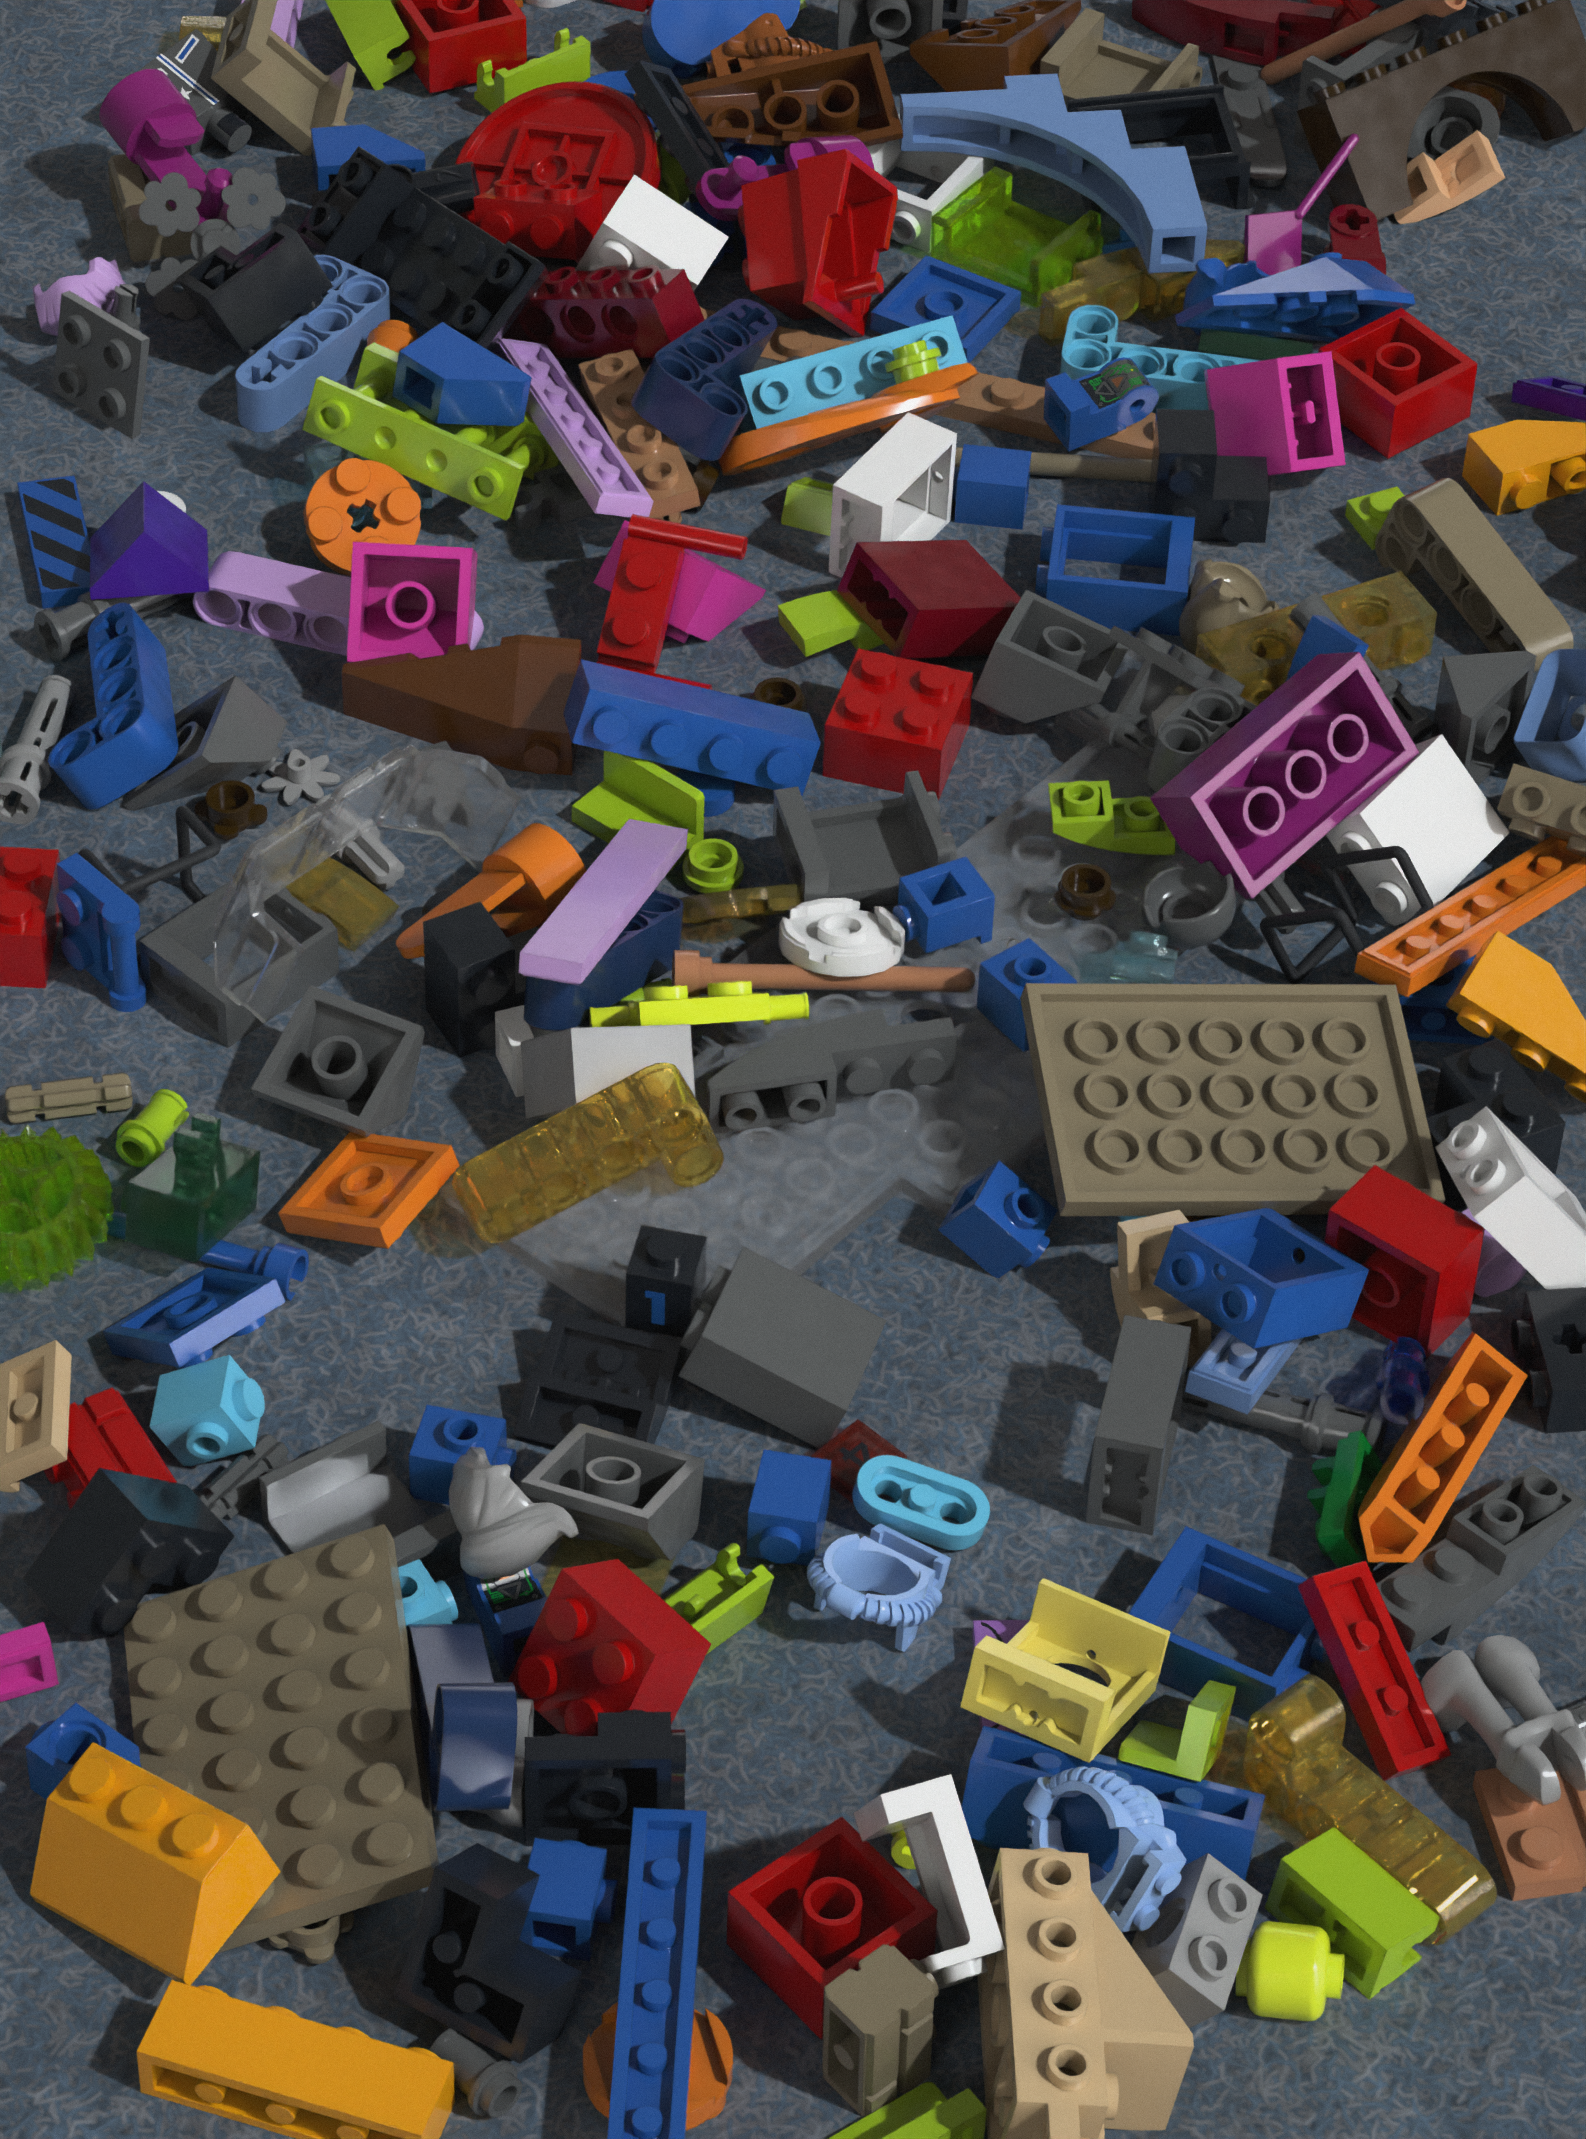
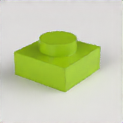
[1345,486,1405,550]

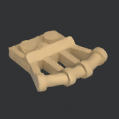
[0,1340,72,1493]

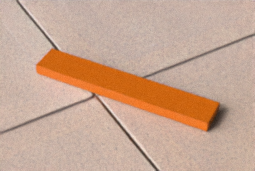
[1354,836,1586,997]

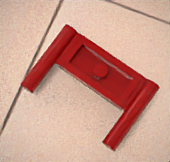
[596,514,748,690]

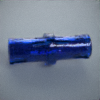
[1376,1336,1430,1425]

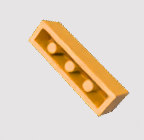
[136,1980,455,2139]

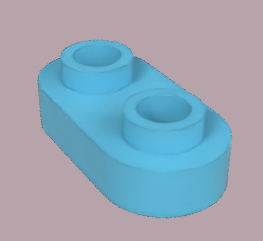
[852,1455,990,1551]

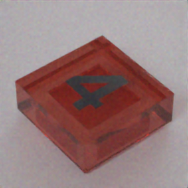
[811,1419,907,1504]

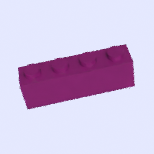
[1150,652,1420,899]

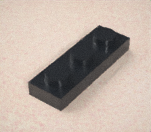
[624,60,729,197]

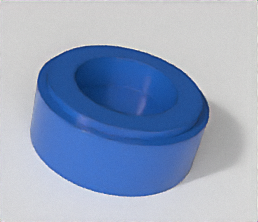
[676,768,735,817]

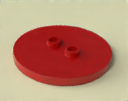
[455,81,662,263]

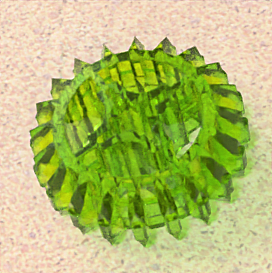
[0,1124,114,1292]

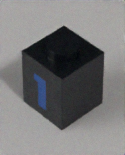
[625,1225,707,1337]

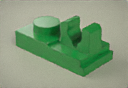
[1307,1430,1383,1574]

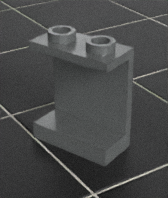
[259,1420,463,1582]

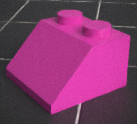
[593,520,766,643]
[347,542,478,662]

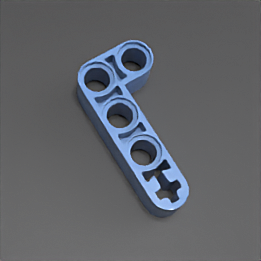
[235,255,390,432]

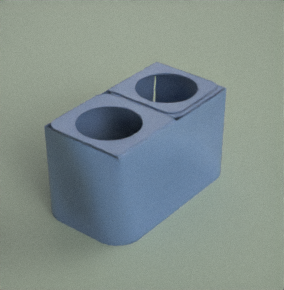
[1513,649,1586,783]

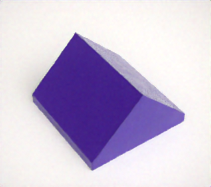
[90,481,209,600]

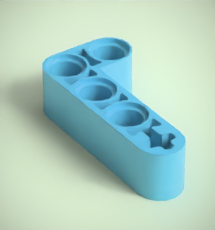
[1060,305,1261,413]

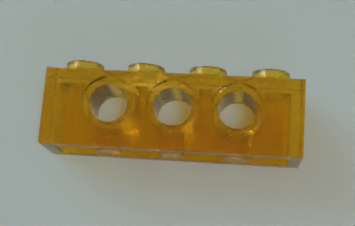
[1195,571,1437,706]

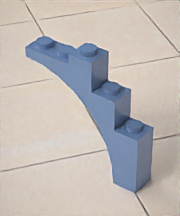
[899,74,1207,273]

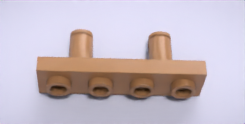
[579,348,700,523]

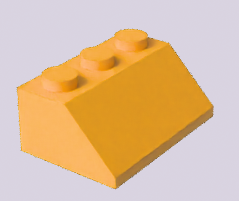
[30,1742,281,1985]

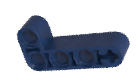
[631,298,777,461]
[523,880,683,1031]
[406,1623,517,1811]

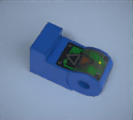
[1043,357,1159,452]
[463,1566,548,1677]

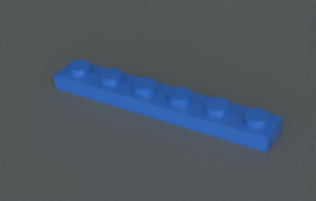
[607,1808,707,2139]

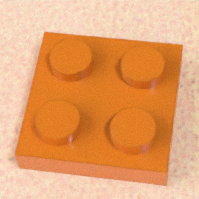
[278,1132,460,1249]

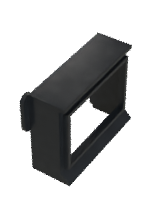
[1066,84,1255,222]

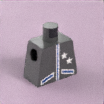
[138,29,252,155]

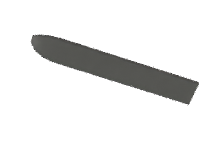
[1210,54,1287,187]

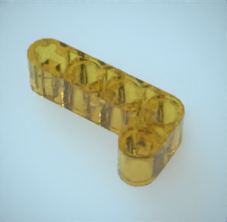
[452,1062,724,1243]
[1243,1674,1497,1946]

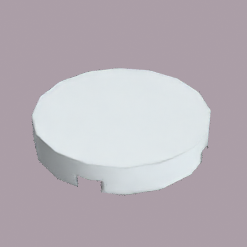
[778,898,905,977]

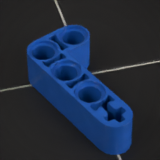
[48,602,179,810]

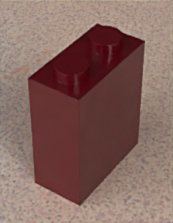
[837,540,1021,659]

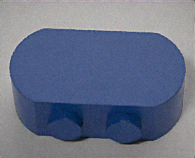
[642,0,800,79]

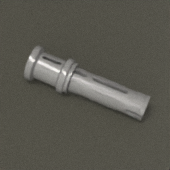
[0,675,77,825]

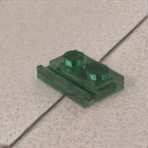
[1198,329,1314,361]

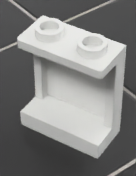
[1326,734,1510,926]
[854,1774,1005,1990]

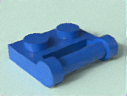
[56,853,147,1012]

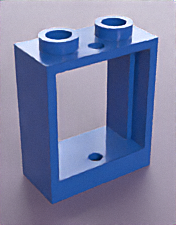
[1035,504,1195,636]
[1153,1208,1369,1349]
[1128,1526,1329,1731]

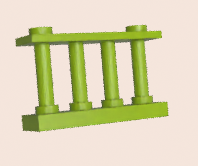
[302,342,562,521]

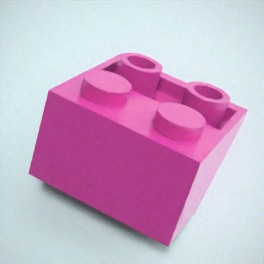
[1204,351,1346,476]

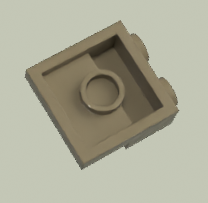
[1497,763,1586,857]

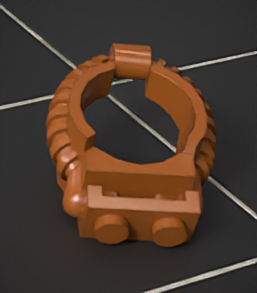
[706,13,833,79]

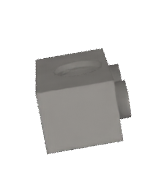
[1131,1853,1263,2028]

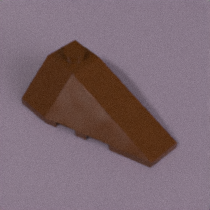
[909,0,1081,92]
[681,41,903,147]
[342,634,581,776]

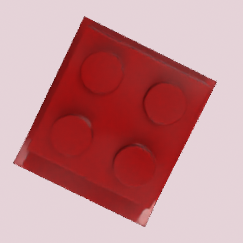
[738,149,898,337]

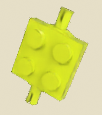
[589,981,809,1027]

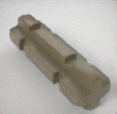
[5,1072,133,1124]

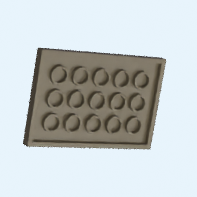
[1020,983,1445,1216]
[124,1524,439,1954]

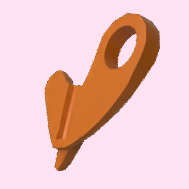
[718,363,979,476]

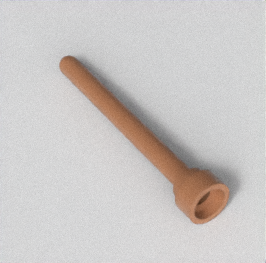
[1261,0,1467,85]
[672,950,975,997]

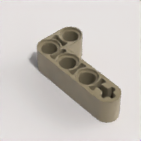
[1375,478,1574,673]

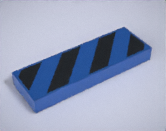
[17,475,90,609]

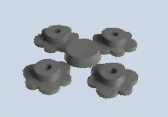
[139,167,286,320]

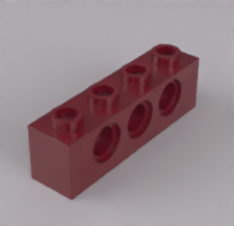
[503,265,705,358]

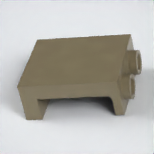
[211,0,356,156]
[1040,8,1203,106]

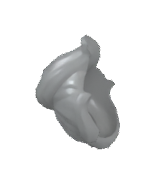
[448,1447,579,1579]

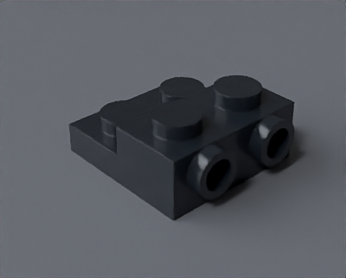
[525,1710,686,1846]

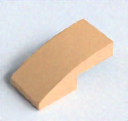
[1393,130,1505,224]

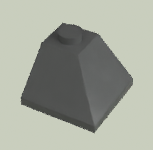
[123,675,287,811]

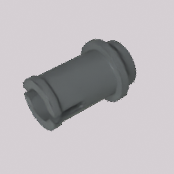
[429,2028,522,2118]

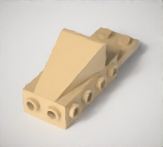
[978,1848,1194,2139]

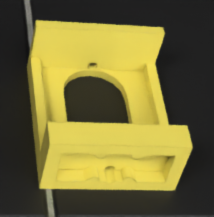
[960,1578,1171,1763]

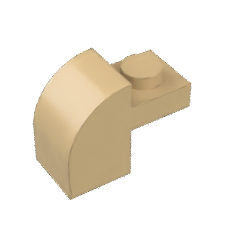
[1110,1209,1211,1367]

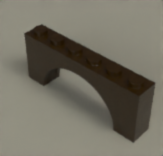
[1297,0,1586,220]

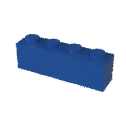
[563,659,821,796]
[961,1726,1265,1881]

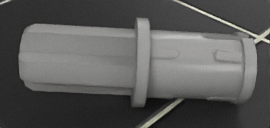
[310,793,405,890]

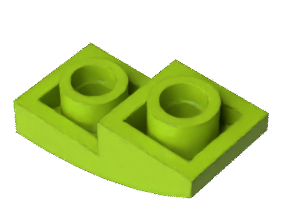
[778,590,885,657]
[1048,780,1175,855]

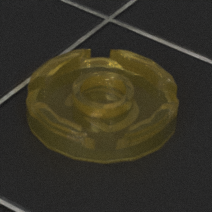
[679,884,801,924]

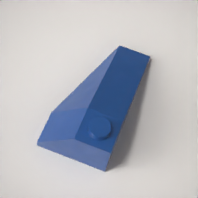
[1175,252,1415,342]

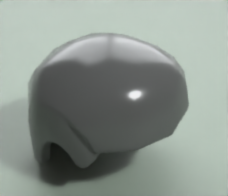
[1141,861,1236,950]

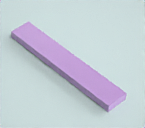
[492,338,654,518]
[519,819,688,986]

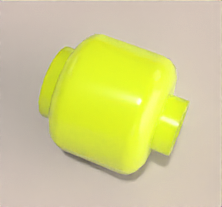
[1236,1921,1345,2022]

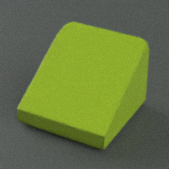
[781,477,833,536]

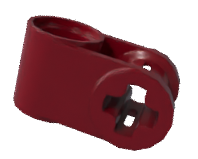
[1323,204,1386,275]

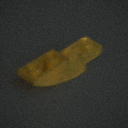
[1038,239,1245,347]

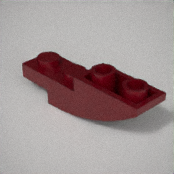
[1132,0,1335,66]

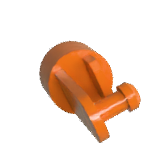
[396,823,587,959]

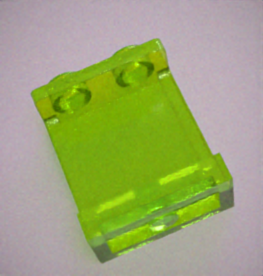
[931,166,1103,308]

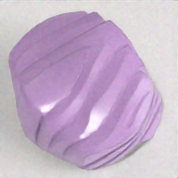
[33,257,126,336]

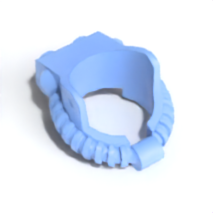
[807,1523,951,1652]
[1023,1766,1187,1932]

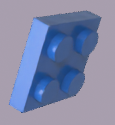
[870,255,1021,363]
[103,1267,286,1370]

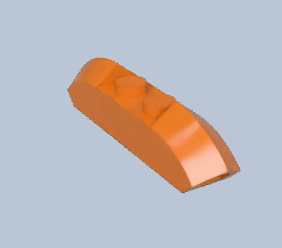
[1358,1332,1528,1563]

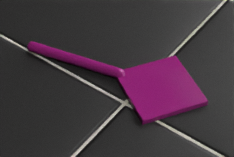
[1244,133,1359,275]

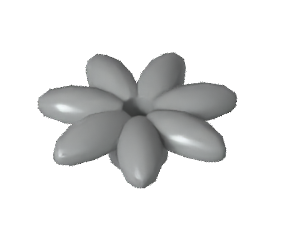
[261,749,340,806]

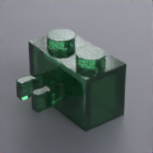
[121,1112,260,1262]

